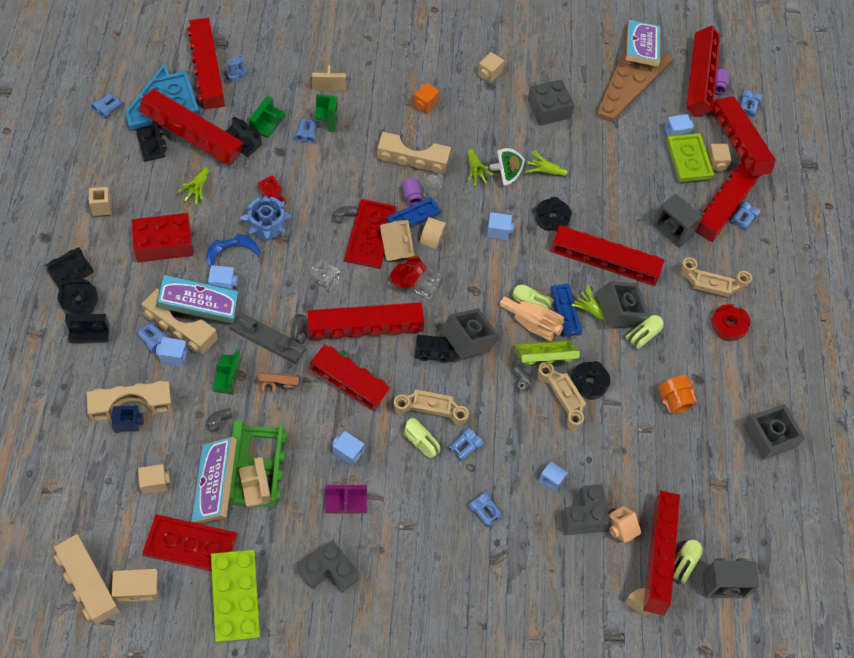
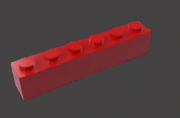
[187,18,225,110]
[686,25,721,117]
[139,88,243,166]
[712,96,776,176]
[696,159,761,243]
[550,225,665,286]
[307,302,425,341]
[643,490,680,616]

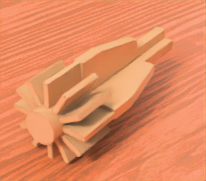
[500,296,564,342]

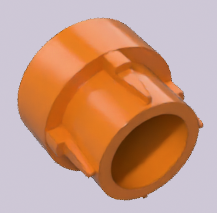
[658,375,697,414]

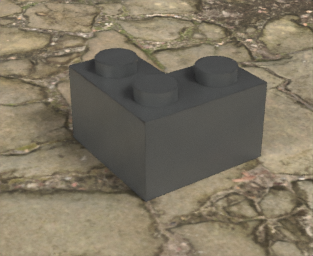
[561,484,610,535]
[298,540,359,592]

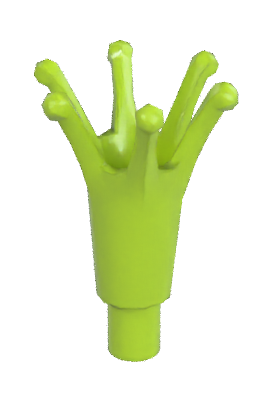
[467,149,494,187]
[525,150,568,176]
[178,167,210,205]
[571,285,606,323]

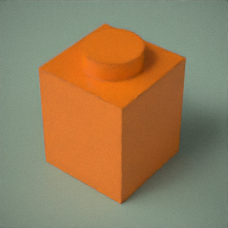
[413,82,440,114]

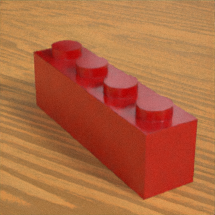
[309,344,390,412]

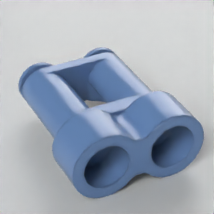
[228,55,247,82]
[740,90,762,117]
[91,93,123,119]
[294,118,317,144]
[730,201,760,230]
[137,322,170,353]
[448,427,484,461]
[468,491,503,527]

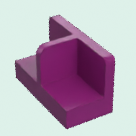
[325,485,367,514]

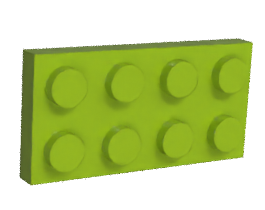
[211,550,260,643]

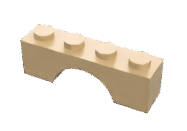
[377,132,451,174]
[141,288,218,355]
[87,381,173,422]

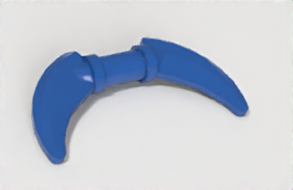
[207,234,260,269]

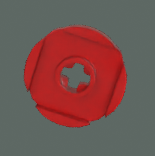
[390,256,427,288]
[711,304,751,341]

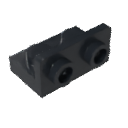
[225,116,262,157]
[136,120,167,162]
[45,247,94,290]
[65,314,110,343]
[415,334,455,363]

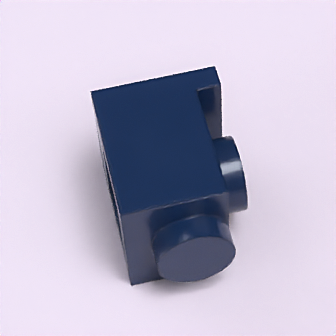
[112,406,144,433]

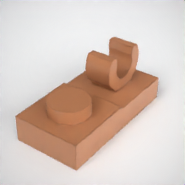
[259,372,301,392]

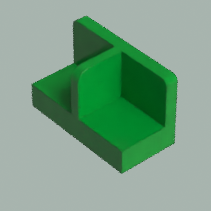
[314,94,338,132]
[249,96,285,138]
[213,349,241,395]

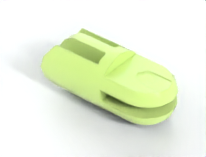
[512,285,554,309]
[625,315,664,350]
[403,418,440,458]
[673,539,703,584]

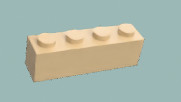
[53,534,120,625]

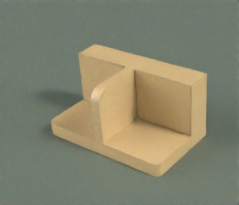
[312,65,346,91]
[380,220,415,261]
[239,457,271,507]
[112,569,160,603]

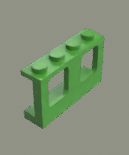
[228,420,288,508]

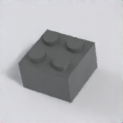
[528,79,574,125]
[653,193,703,248]
[596,281,649,327]
[441,308,500,359]
[744,404,805,460]
[702,558,759,598]

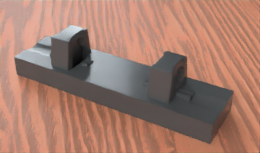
[229,312,306,365]

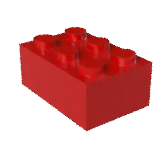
[131,213,194,263]

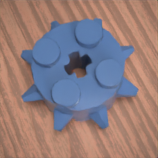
[241,196,292,241]

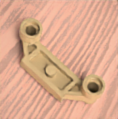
[680,257,752,297]
[538,362,587,431]
[394,390,469,427]

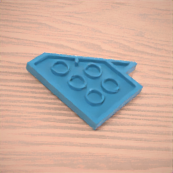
[125,64,199,130]

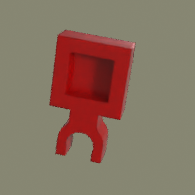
[257,175,286,204]

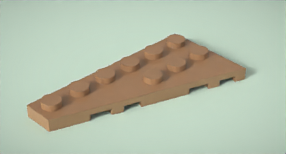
[596,46,674,122]

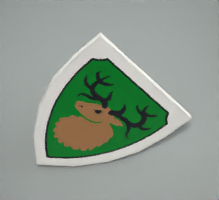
[490,148,525,186]

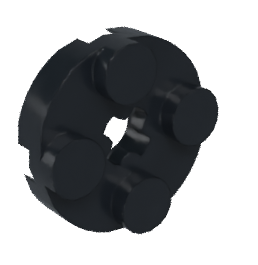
[535,197,572,232]
[57,279,98,314]
[571,361,610,400]

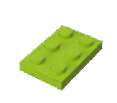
[666,133,714,182]
[514,340,580,364]

